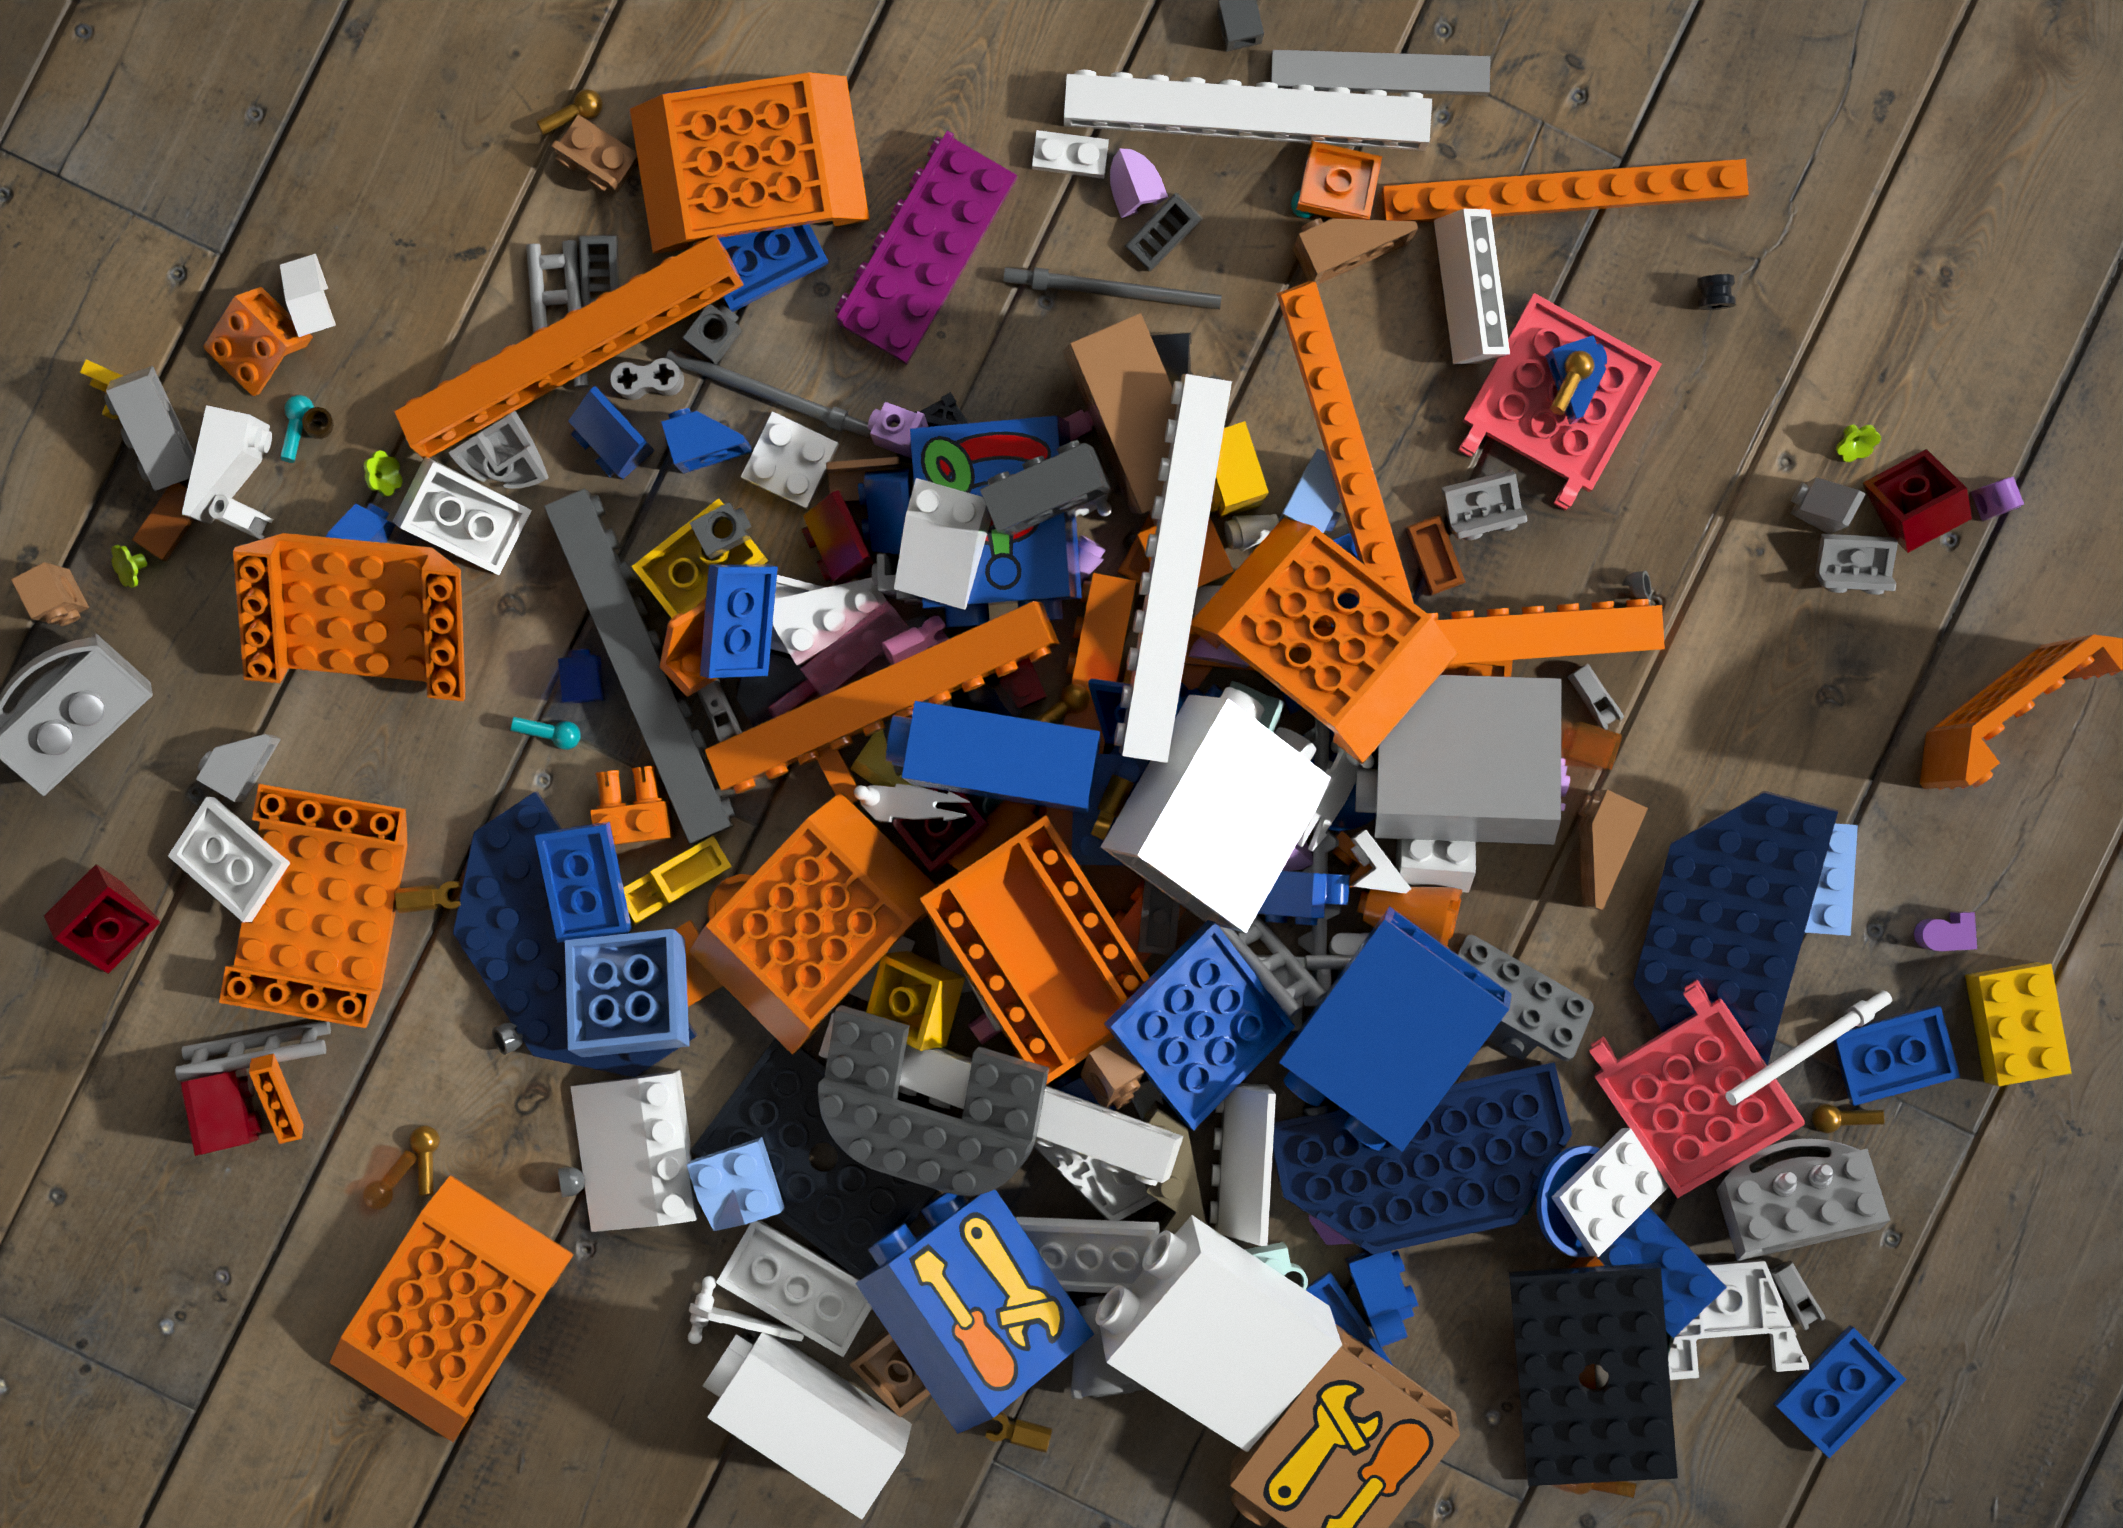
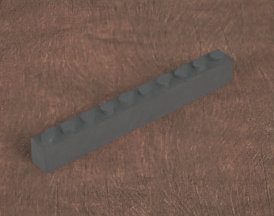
[544,488,736,843]

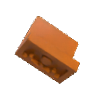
[203,287,313,396]
[659,598,718,697]

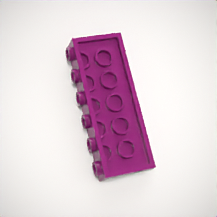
[835,130,1018,365]

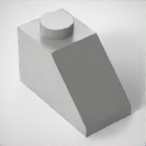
[1790,477,1866,534]
[196,734,281,802]

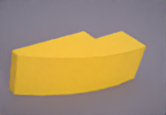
[624,836,732,927]

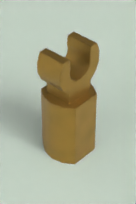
[1091,774,1134,840]
[395,881,461,913]
[985,1412,1052,1453]

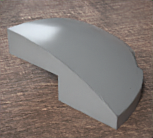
[448,411,549,489]

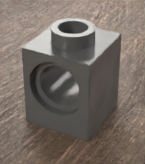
[1217,0,1264,52]
[683,304,742,365]
[690,502,752,559]

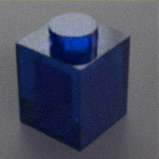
[558,649,605,704]

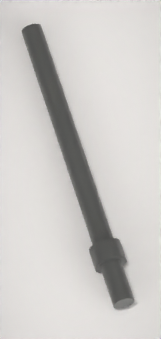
[1003,267,1222,310]
[666,348,871,439]

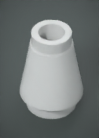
[1224,514,1279,551]

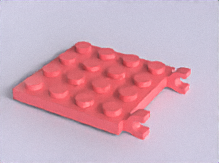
[1458,293,1662,511]
[1589,980,1805,1199]

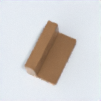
[826,457,902,503]

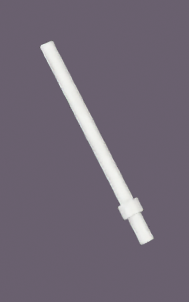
[1725,990,1892,1105]

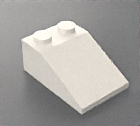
[182,405,272,524]
[392,456,532,575]
[894,478,991,610]

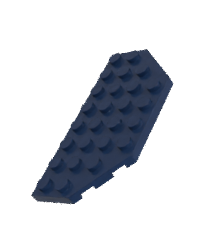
[453,791,698,1077]
[1633,791,1838,1066]
[1273,1062,1572,1255]

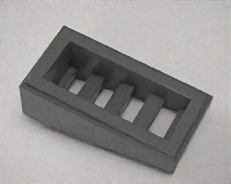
[1125,193,1203,272]
[579,235,619,308]

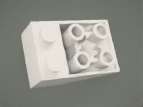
[1396,839,1476,893]

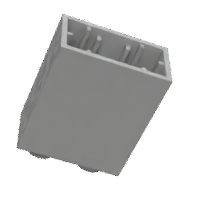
[1355,675,1561,845]

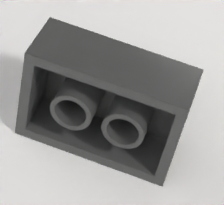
[980,440,1114,536]

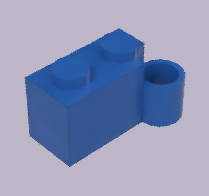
[1257,871,1350,925]
[1345,1250,1419,1348]

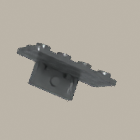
[1457,935,1594,1061]

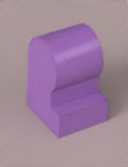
[1971,476,2024,522]
[1914,912,1977,951]

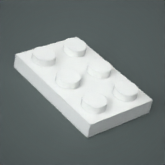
[168,797,290,922]
[1551,1128,1668,1257]

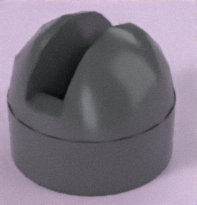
[1622,570,1652,600]
[492,1022,523,1055]
[558,1167,585,1198]

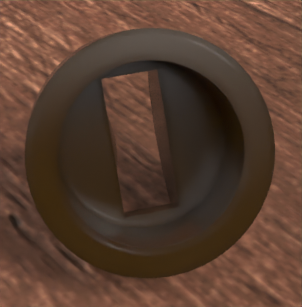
[302,407,334,439]

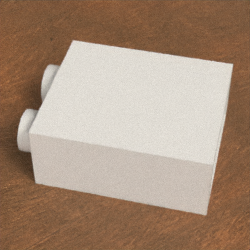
[1101,687,1333,933]
[1095,1215,1342,1452]
[703,1332,912,1520]

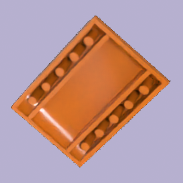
[919,815,1150,1084]

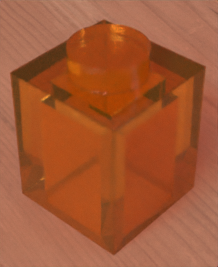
[1561,722,1622,771]

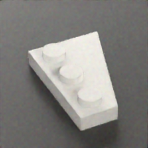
[773,577,892,666]

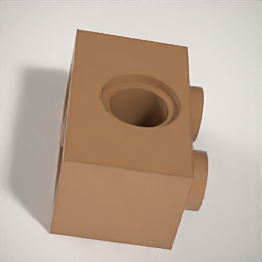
[11,562,89,626]
[1080,1037,1145,1109]

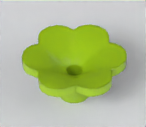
[1836,425,1881,462]
[364,450,403,497]
[111,545,147,588]

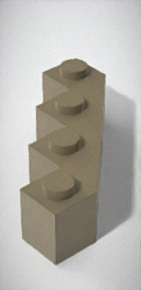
[1142,1100,1207,1235]

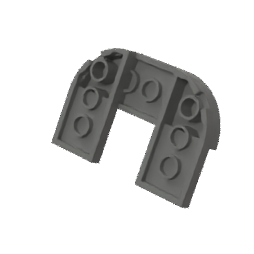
[818,1005,1049,1196]

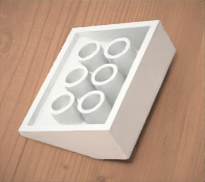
[570,1070,701,1232]
[1209,1083,1276,1246]

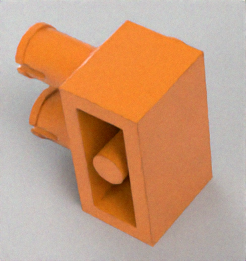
[590,766,674,845]

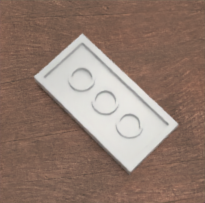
[1015,1217,1160,1293]
[716,1220,872,1357]

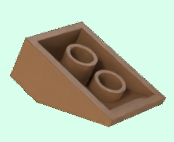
[1293,218,1418,285]
[1578,790,1648,910]
[850,1329,930,1417]

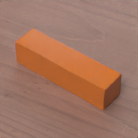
[817,746,859,804]
[249,1053,304,1144]

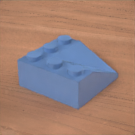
[565,929,689,1057]

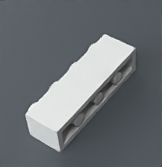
[1434,209,1510,364]

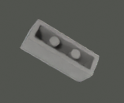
[104,366,195,491]

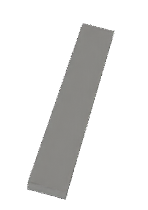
[1271,50,1490,96]

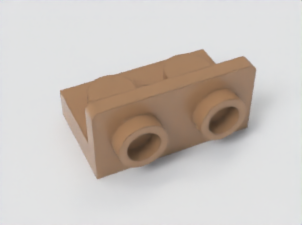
[551,114,638,193]

